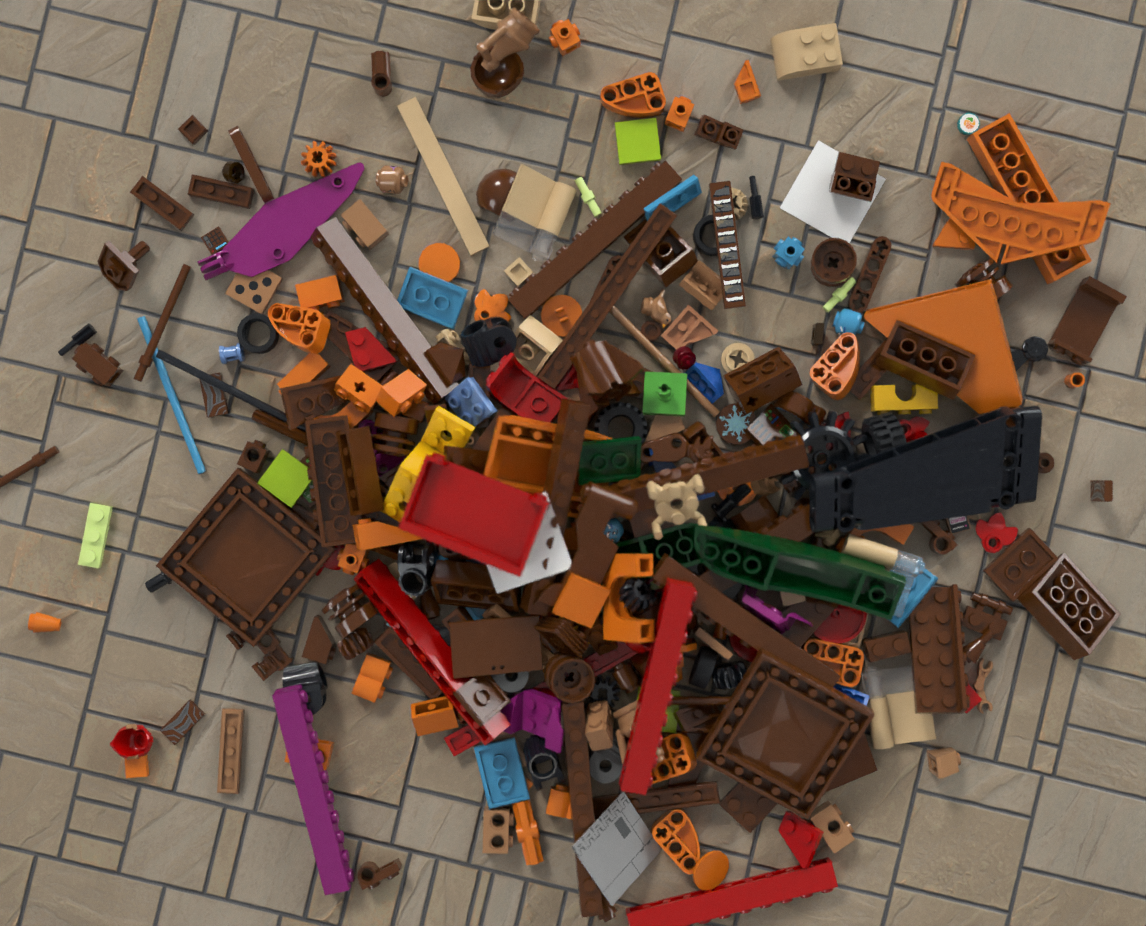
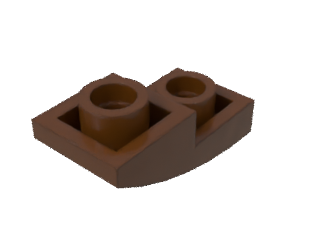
[694,114,744,150]

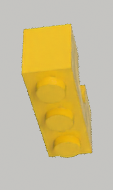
[870,384,938,415]

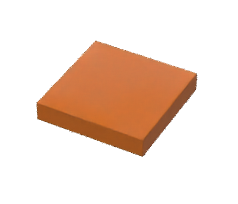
[552,573,610,628]

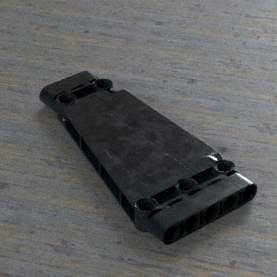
[809,405,1042,533]

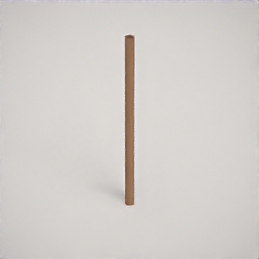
[609,306,720,417]

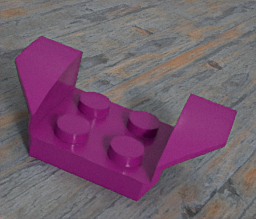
[742,584,813,634]
[500,688,563,753]

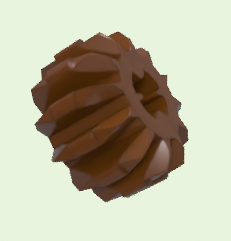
[337,628,374,660]

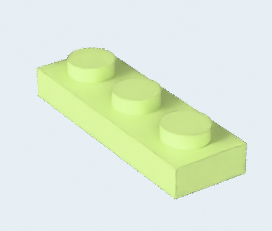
[78,503,113,569]

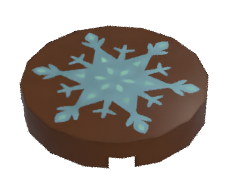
[716,403,757,445]

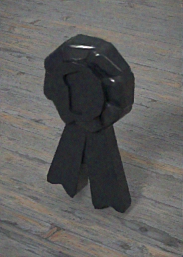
[1011,336,1048,371]

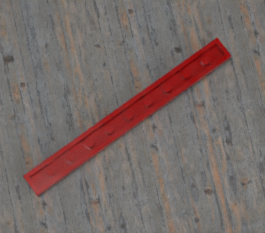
[444,641,637,756]

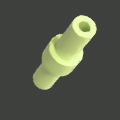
[575,177,602,217]
[823,277,856,313]

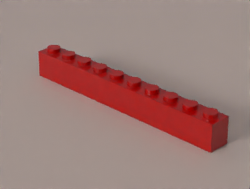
[354,559,511,745]
[619,578,697,795]
[626,857,838,926]

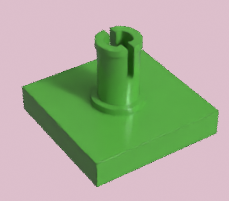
[643,372,687,417]

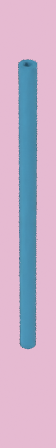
[137,316,206,474]

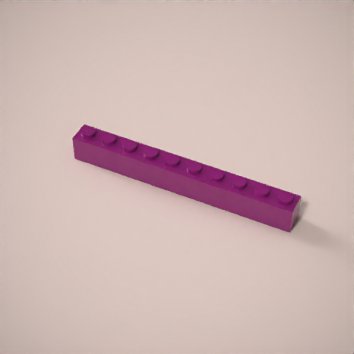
[272,684,355,895]

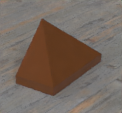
[425,342,465,386]

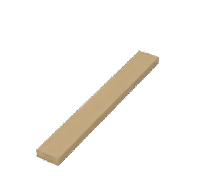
[397,97,490,256]

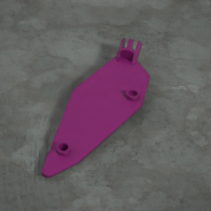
[197,162,365,281]

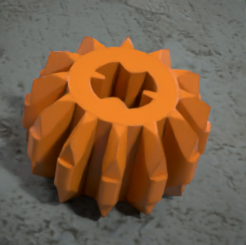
[301,141,337,177]

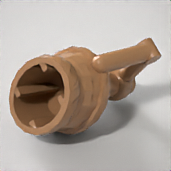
[476,7,540,72]
[613,700,665,765]

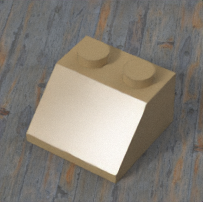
[513,315,563,376]

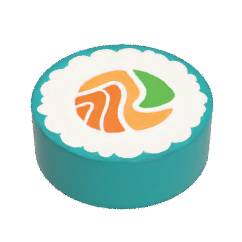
[957,113,980,135]

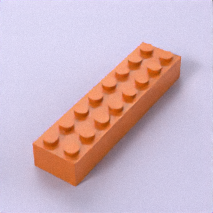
[967,113,1092,285]

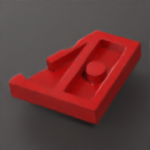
[345,327,396,372]

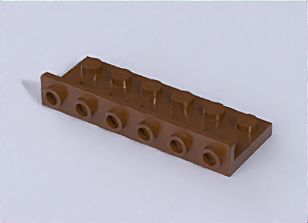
[909,584,970,714]

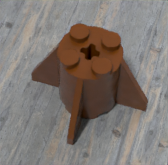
[570,339,644,419]

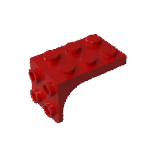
[486,352,568,423]

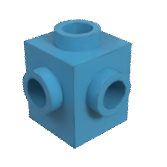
[772,236,805,269]

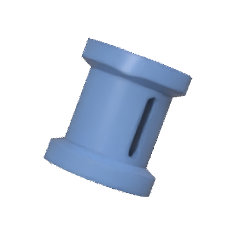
[219,343,245,364]

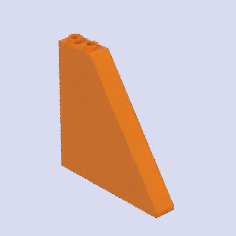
[864,279,1023,414]

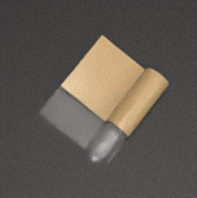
[492,164,577,263]
[841,534,925,618]
[861,665,936,749]

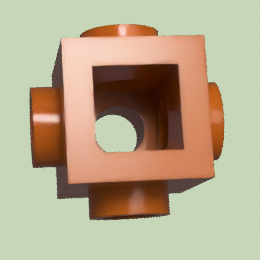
[549,19,581,57]
[337,543,370,575]

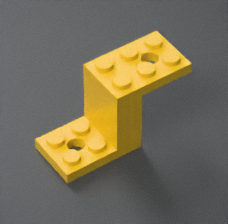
[381,406,475,522]

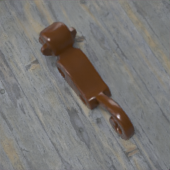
[612,433,714,484]

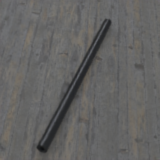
[156,350,306,432]

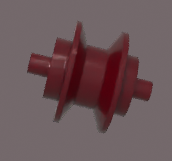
[673,346,696,370]

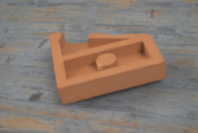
[660,304,718,350]

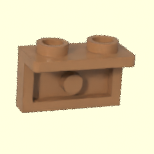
[679,260,723,311]

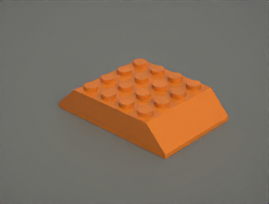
[484,415,614,518]

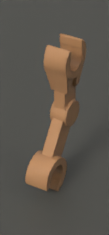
[973,658,993,714]

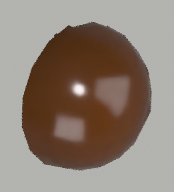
[470,46,524,98]
[476,169,517,222]

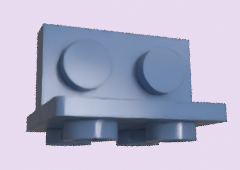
[445,377,497,427]

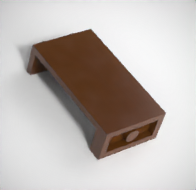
[1048,276,1127,365]

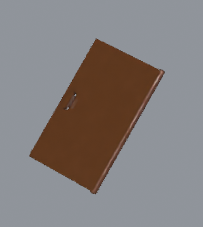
[448,615,543,678]

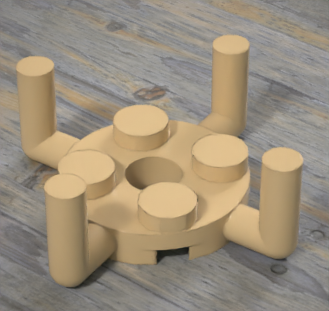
[647,474,707,540]

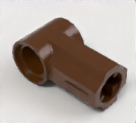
[371,51,393,97]

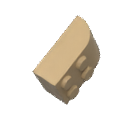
[472,0,541,30]
[771,23,843,81]

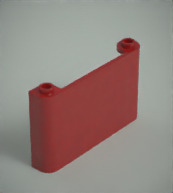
[398,452,550,577]

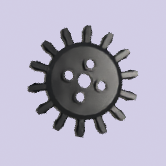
[778,411,872,500]

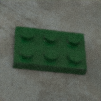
[576,436,641,486]

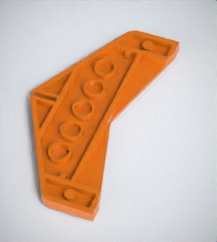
[931,162,1111,265]

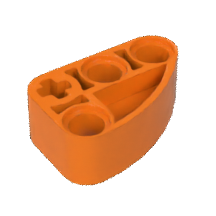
[600,72,666,118]
[268,303,331,354]
[809,332,860,401]
[801,637,864,687]
[651,732,697,784]
[651,808,700,874]

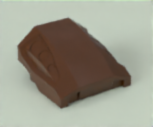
[730,495,779,533]

